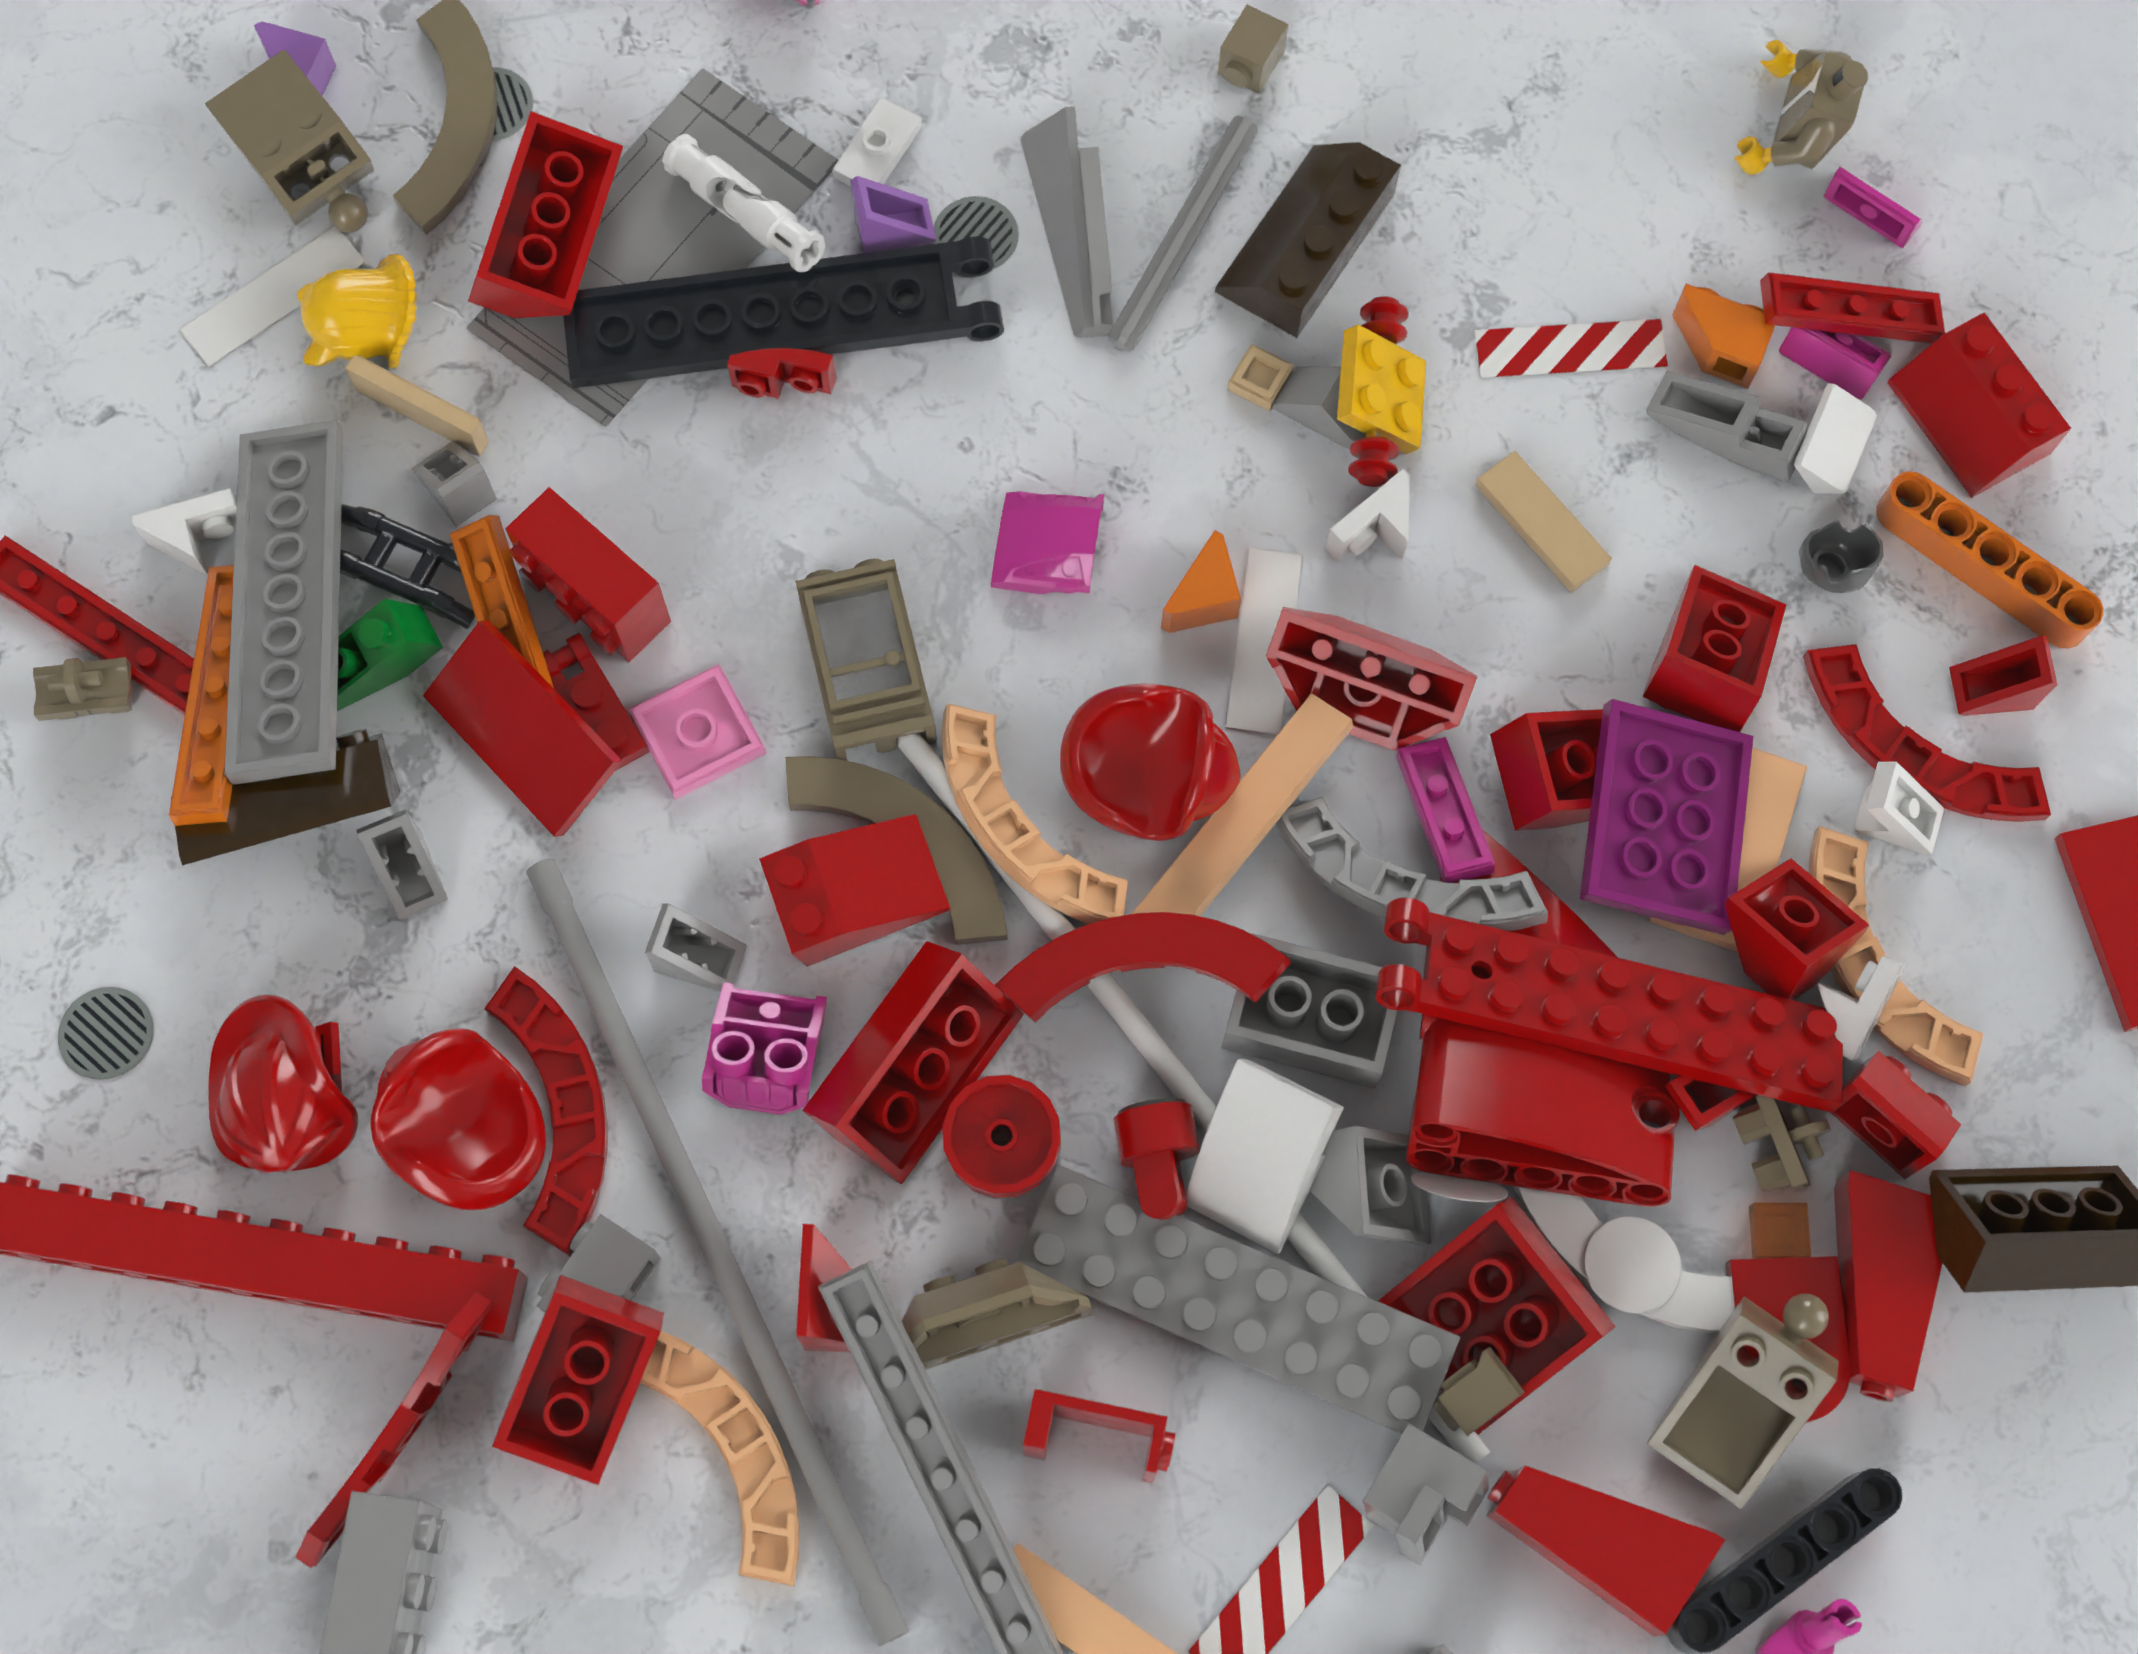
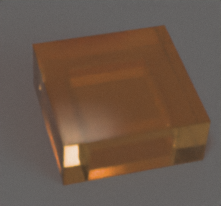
[1749,1203,1811,1259]

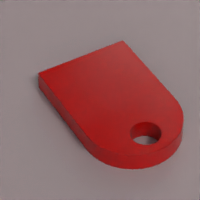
[1725,1256,1850,1423]

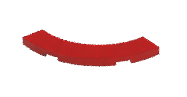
[1803,644,2051,822]
[995,912,1291,1023]
[484,966,608,1257]
[295,1291,492,1568]

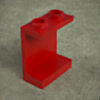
[1023,1389,1176,1483]

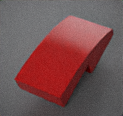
[727,348,837,399]

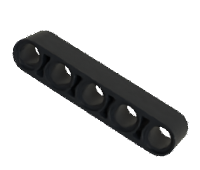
[1667,1468,1903,1654]

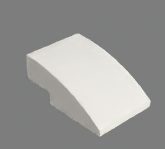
[1186,1059,1344,1254]

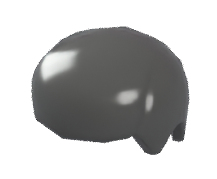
[1799,520,1884,593]

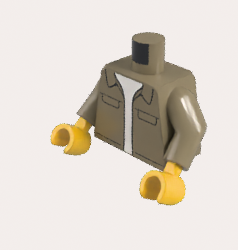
[1734,40,1868,175]

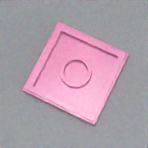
[628,664,767,800]

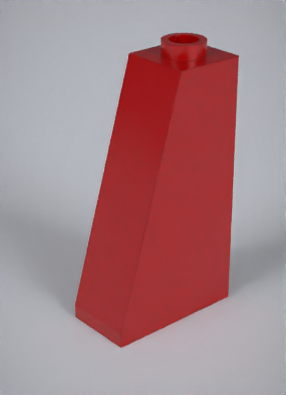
[1834,1170,1943,1402]
[1486,1465,1725,1637]

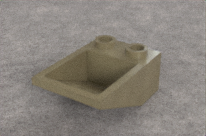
[205,49,374,233]
[1647,1294,1838,1510]

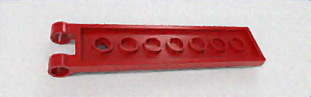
[1375,898,1843,1113]

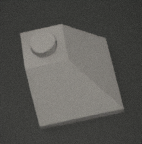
[1310,1126,1431,1245]

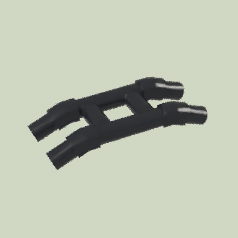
[340,504,475,629]

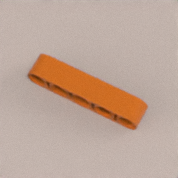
[1876,471,2104,649]

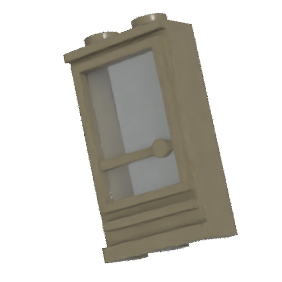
[795,559,937,761]

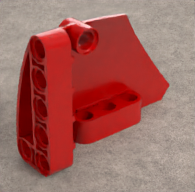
[1406,829,1680,1207]

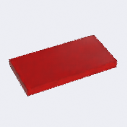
[423,620,622,837]
[2054,815,2138,1032]

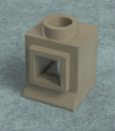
[1434,1347,1525,1436]

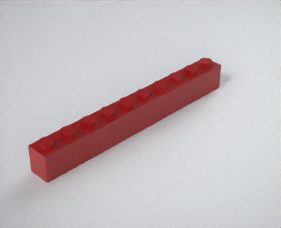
[0,1174,528,1342]

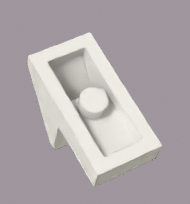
[1325,469,1410,563]
[131,488,237,574]
[1854,762,1944,854]
[1818,956,1907,1060]

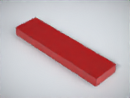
[1760,272,1945,344]

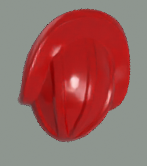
[1060,683,1241,841]
[208,994,359,1173]
[371,1028,546,1210]

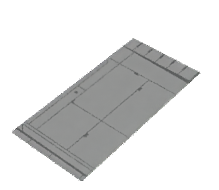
[467,69,838,427]

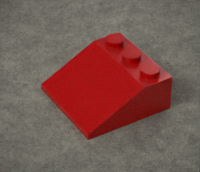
[1378,1197,1616,1435]

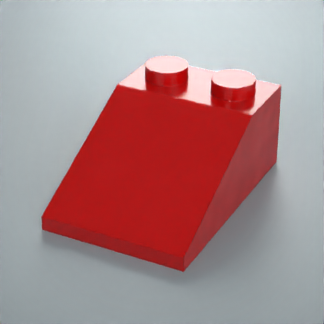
[1642,565,1787,732]
[1490,709,1603,831]
[759,814,952,967]

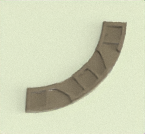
[393,0,498,235]
[785,756,1008,945]

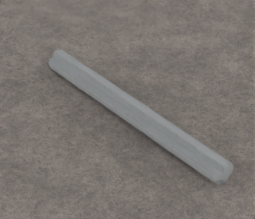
[1109,115,1258,352]

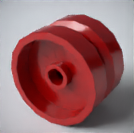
[942,1075,1061,1199]

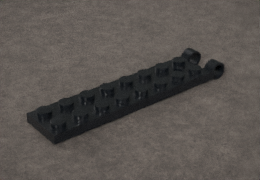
[563,236,1004,388]

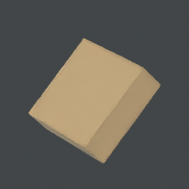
[1227,344,1294,411]

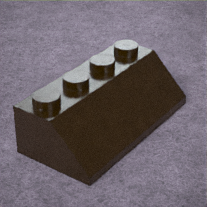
[1215,142,1401,338]
[171,729,400,865]
[1929,1165,2138,1293]

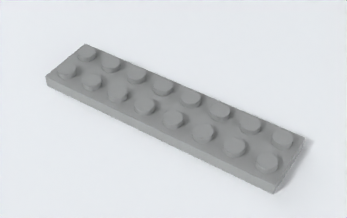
[225,419,343,785]
[1015,1165,1460,1434]

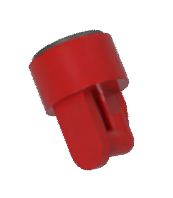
[1113,1098,1200,1220]

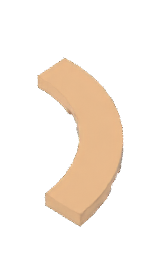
[941,704,1128,924]
[1808,826,1983,1086]
[640,1331,800,1586]

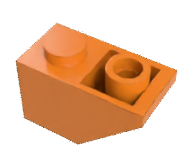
[1672,284,1775,389]

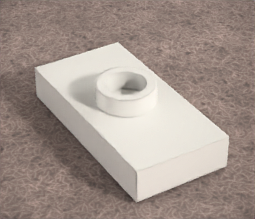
[832,97,922,187]

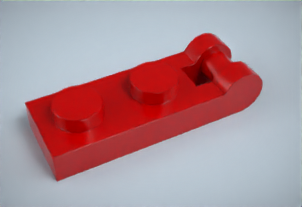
[543,632,649,771]

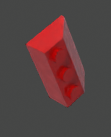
[1887,312,2071,498]

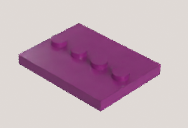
[1580,699,1754,935]

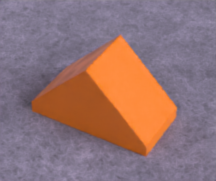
[1161,530,1241,633]

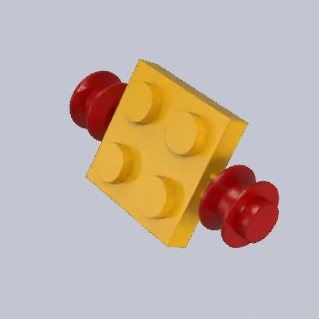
[1337,296,1426,487]

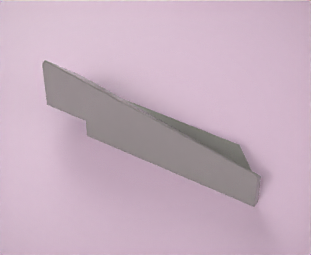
[1021,106,1113,338]

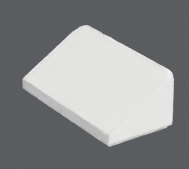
[1794,384,1877,494]

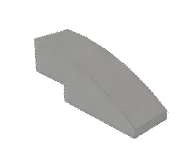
[1646,371,1807,482]

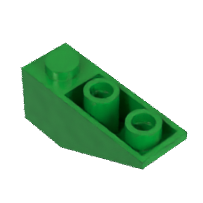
[337,598,443,711]

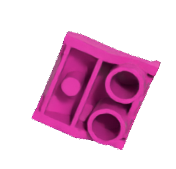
[991,491,1105,594]
[702,982,827,1115]

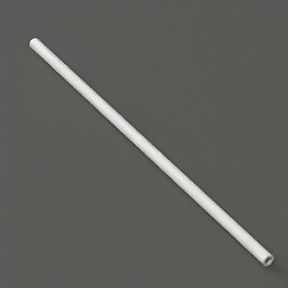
[896,733,1490,1463]

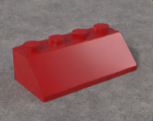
[468,111,623,318]
[802,941,1024,1184]

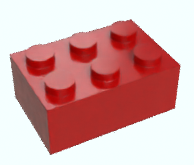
[505,487,671,663]
[492,1274,664,1485]

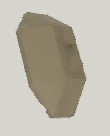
[902,1259,1092,1370]

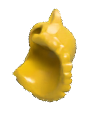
[297,254,417,369]

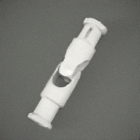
[662,134,826,273]

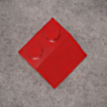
[1830,1051,1961,1180]

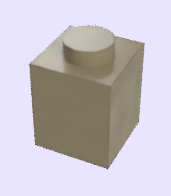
[1218,5,1289,93]

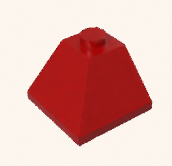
[1724,858,1870,1000]
[796,1224,851,1352]

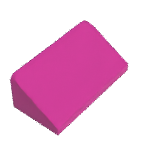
[1823,167,1922,248]
[1779,327,1892,400]

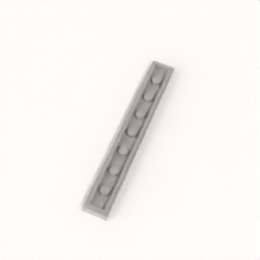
[818,1260,1064,1654]

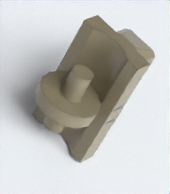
[33,657,132,721]
[1733,1095,1831,1191]

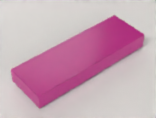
[1396,737,1495,883]

